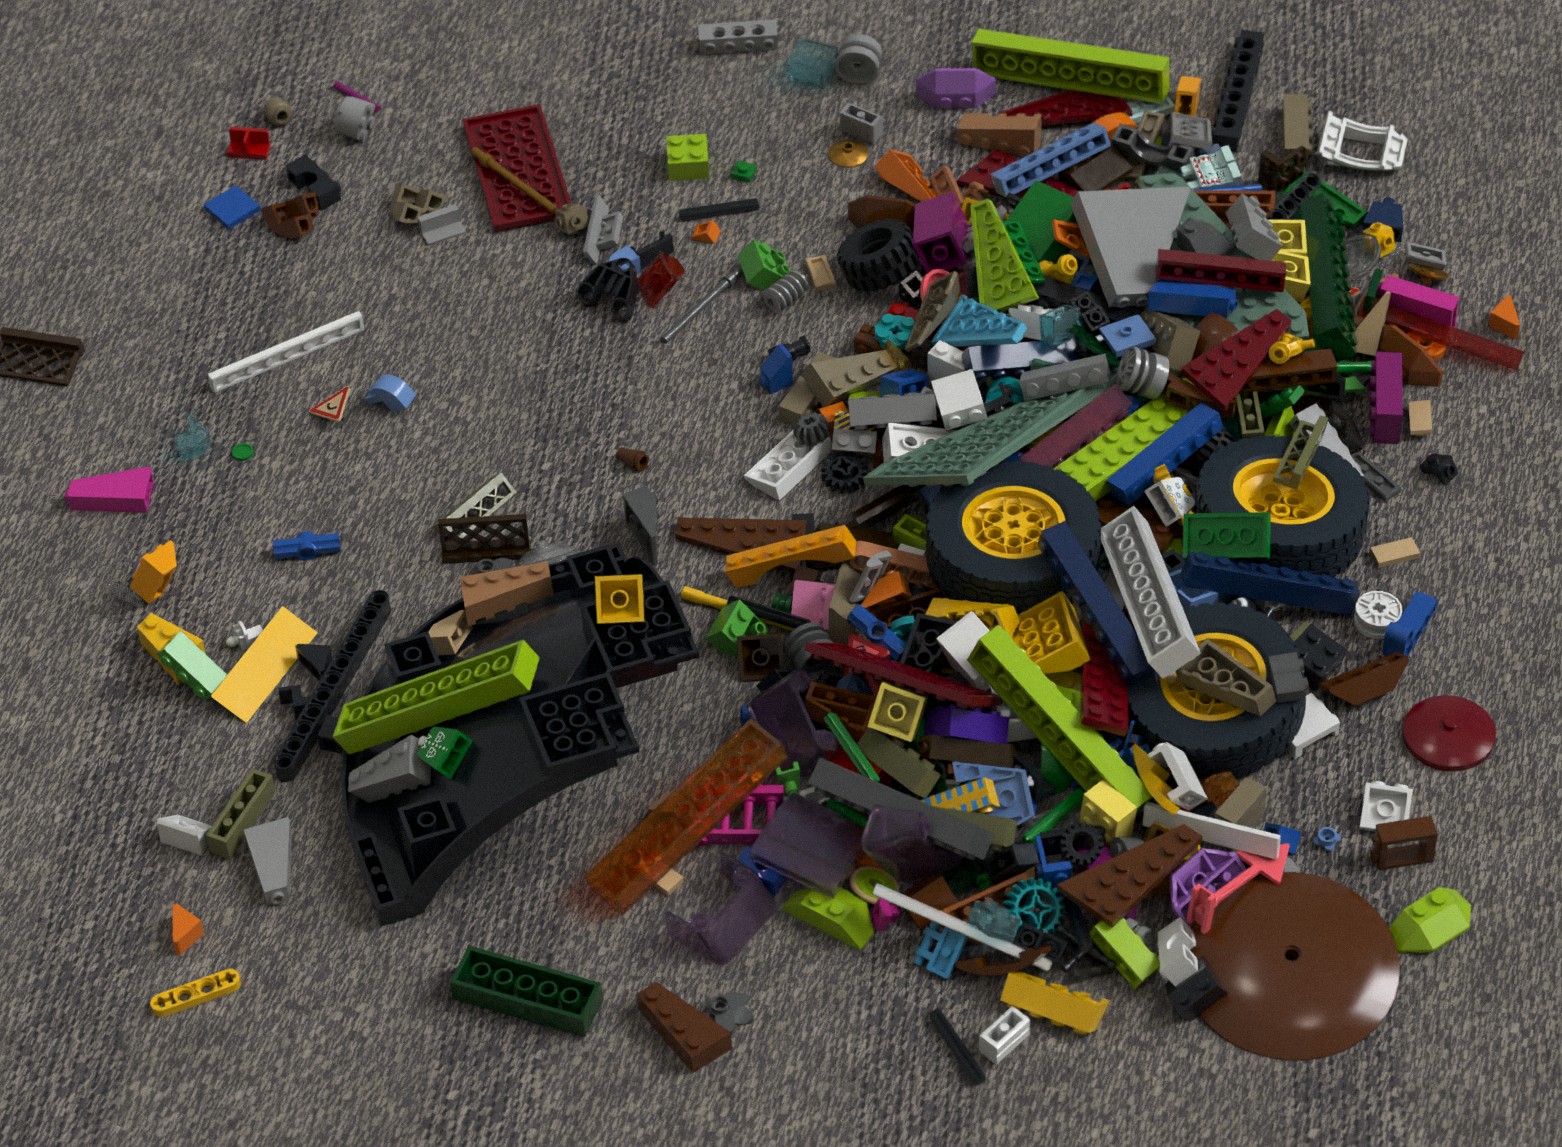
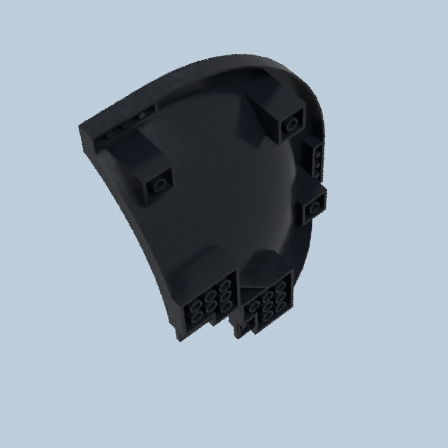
[341,543,699,926]

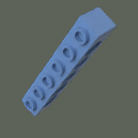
[990,123,1111,198]

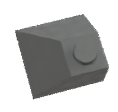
[1176,218,1237,256]

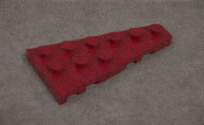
[998,90,1132,126]
[957,149,1079,198]
[1181,309,1292,412]

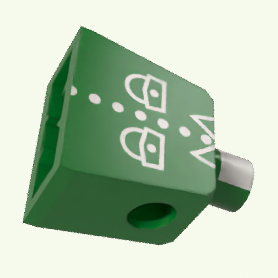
[418,727,473,779]

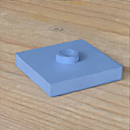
[1099,314,1156,357]

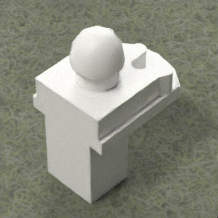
[226,621,263,651]

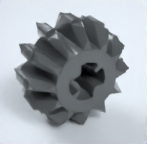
[793,412,830,447]

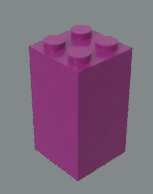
[913,192,969,273]

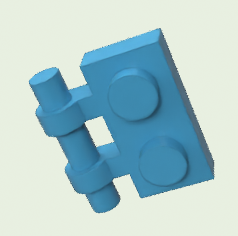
[913,920,968,979]

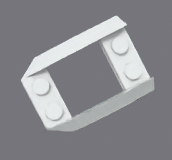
[1315,111,1407,171]

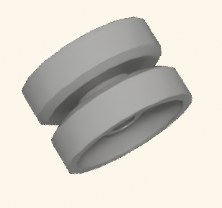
[835,34,882,85]

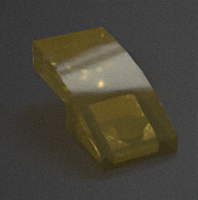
[885,339,909,371]

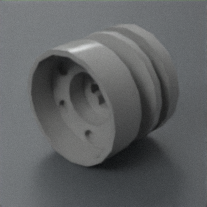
[1116,346,1170,400]

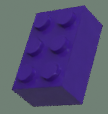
[924,704,1009,744]

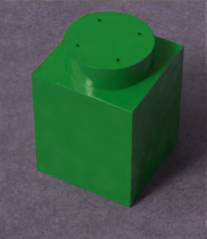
[1006,180,1078,273]

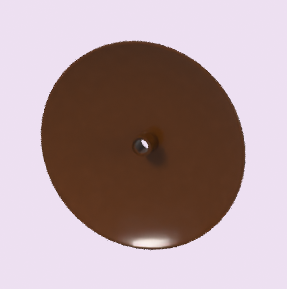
[1190,872,1400,1061]

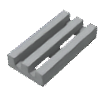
[1404,242,1446,269]

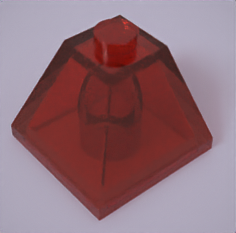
[638,252,685,308]

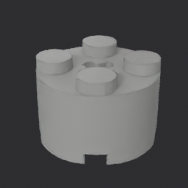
[335,96,375,142]

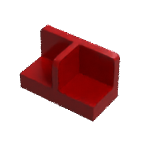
[227,127,271,160]

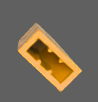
[1175,76,1201,117]

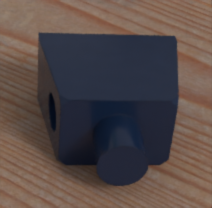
[1362,197,1403,242]

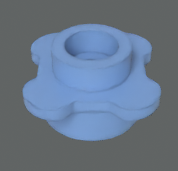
[1313,827,1341,851]

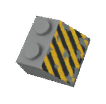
[832,411,877,457]

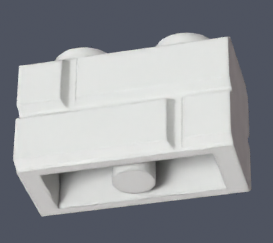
[979,1007,1030,1064]

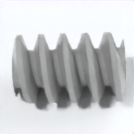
[763,270,808,314]

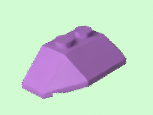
[916,68,995,109]
[1170,848,1247,926]

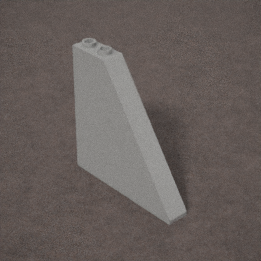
[1071,187,1190,308]

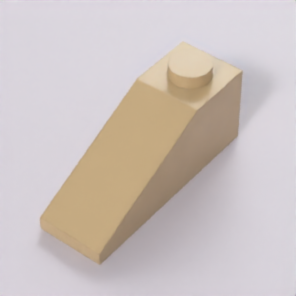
[1354,291,1391,356]

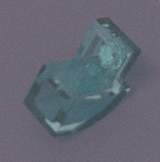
[174,414,211,463]

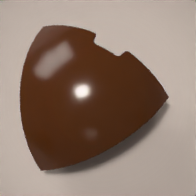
[260,192,318,238]
[1191,313,1239,361]

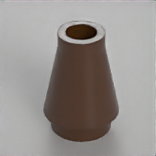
[616,447,649,471]

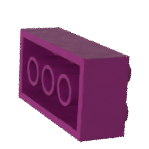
[1369,352,1403,444]

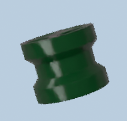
[772,592,793,613]

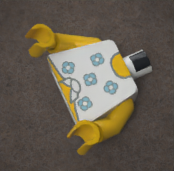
[1145,464,1195,527]

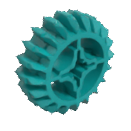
[1001,878,1065,937]

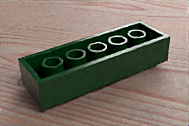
[450,945,603,1037]

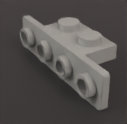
[583,195,623,265]

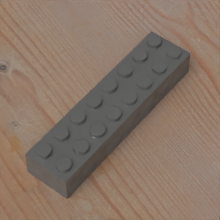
[808,757,995,861]

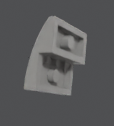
[849,550,892,603]

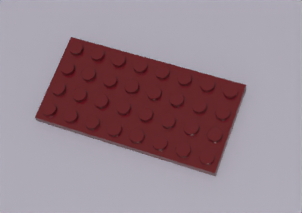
[462,104,572,231]
[804,642,1003,709]

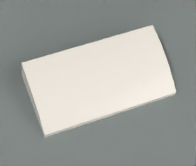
[744,429,832,500]

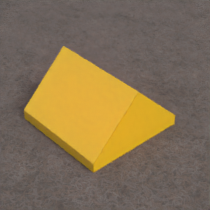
[595,574,644,623]

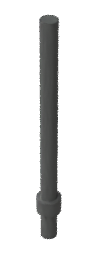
[661,265,743,344]

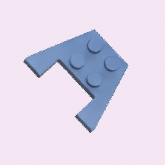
[952,762,1035,827]

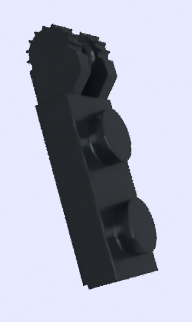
[1039,825,1106,856]

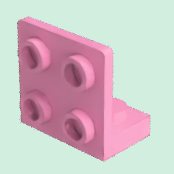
[791,580,836,630]

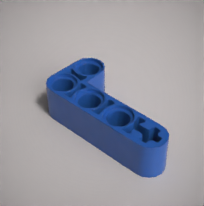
[1382,591,1438,656]

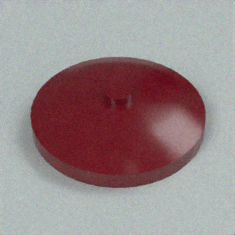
[1403,695,1496,771]

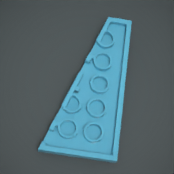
[931,294,1028,347]

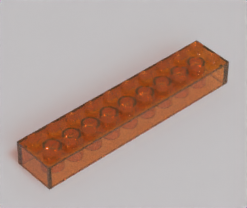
[584,718,788,916]

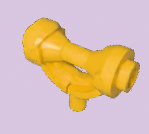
[1038,254,1078,284]
[1269,334,1315,364]

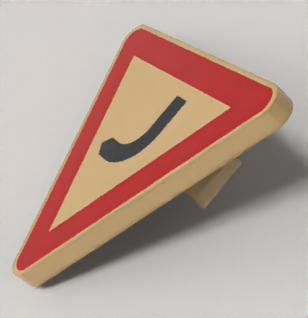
[309,386,350,422]

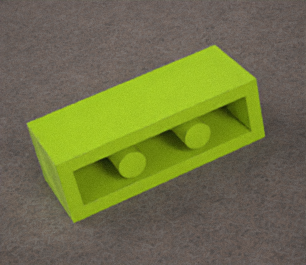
[1089,918,1160,989]

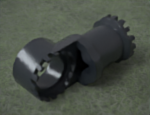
[767,336,811,361]

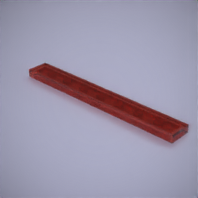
[1357,296,1525,371]

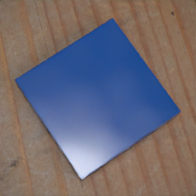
[204,185,261,230]

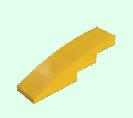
[1132,744,1180,816]

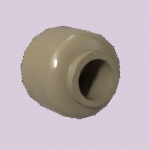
[263,97,292,126]

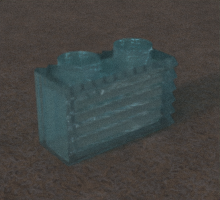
[1039,305,1082,345]

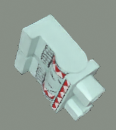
[1180,145,1241,189]

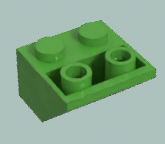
[738,239,790,290]
[705,600,769,657]

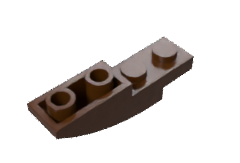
[1162,372,1237,418]

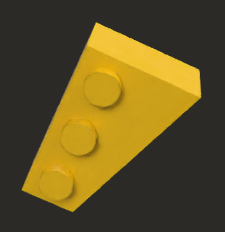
[137,613,206,685]

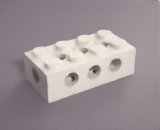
[882,423,957,463]

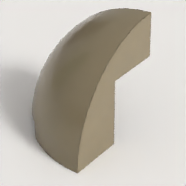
[392,183,447,223]

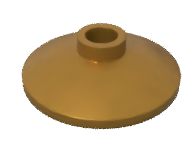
[828,139,868,168]
[1408,263,1449,284]

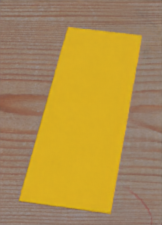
[211,606,318,723]

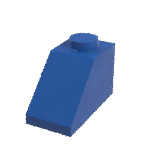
[759,343,793,394]

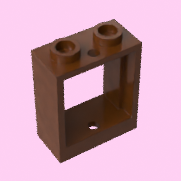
[1370,816,1438,870]

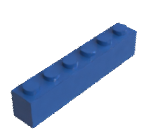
[1107,403,1223,506]

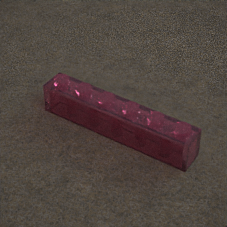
[1018,384,1132,468]

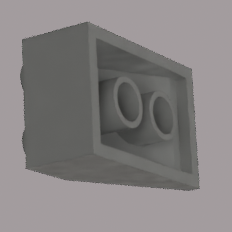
[623,485,660,565]

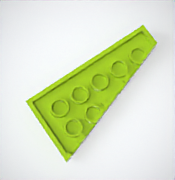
[970,199,1039,313]

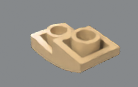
[1409,400,1432,436]

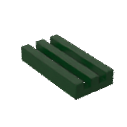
[1362,268,1383,312]

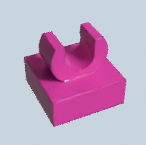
[871,897,900,931]

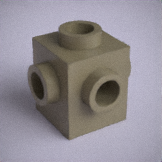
[555,204,589,235]

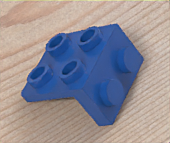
[1034,835,1072,899]

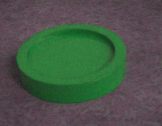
[232,443,254,461]

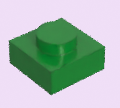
[731,160,757,183]

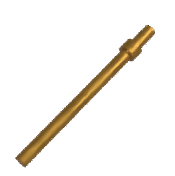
[471,147,558,214]

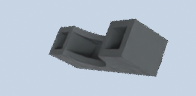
[1111,123,1195,175]

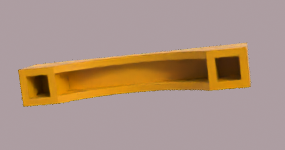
[724,525,857,588]

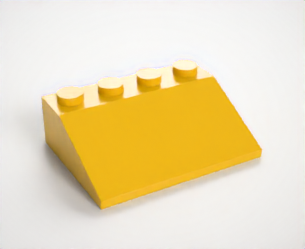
[1012,591,1090,674]

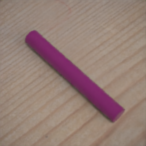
[333,81,381,112]

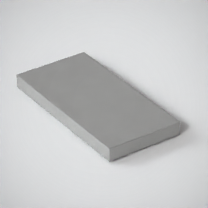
[1170,112,1212,150]

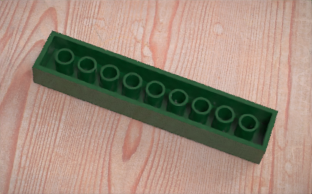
[1301,193,1358,362]

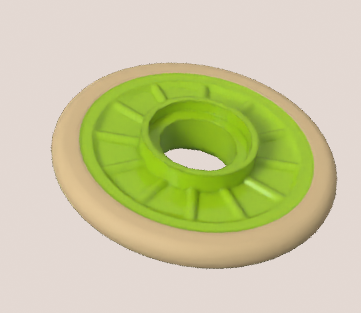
[850,866,899,904]

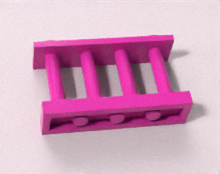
[689,784,784,847]

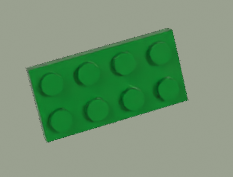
[1183,512,1271,559]

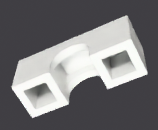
[1157,917,1198,986]

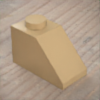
[429,610,473,655]

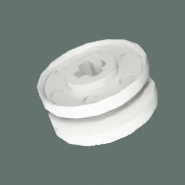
[1353,591,1402,639]

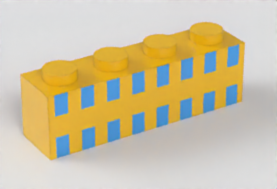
[917,777,1000,838]

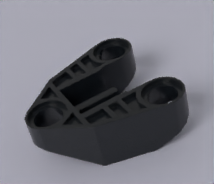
[577,258,639,322]

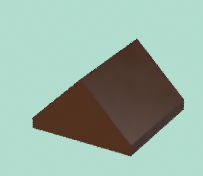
[901,872,958,931]

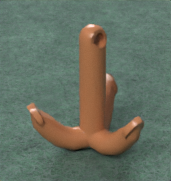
[962,181,991,201]

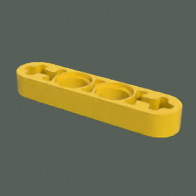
[150,969,241,1017]

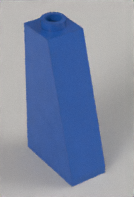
[1147,279,1238,318]

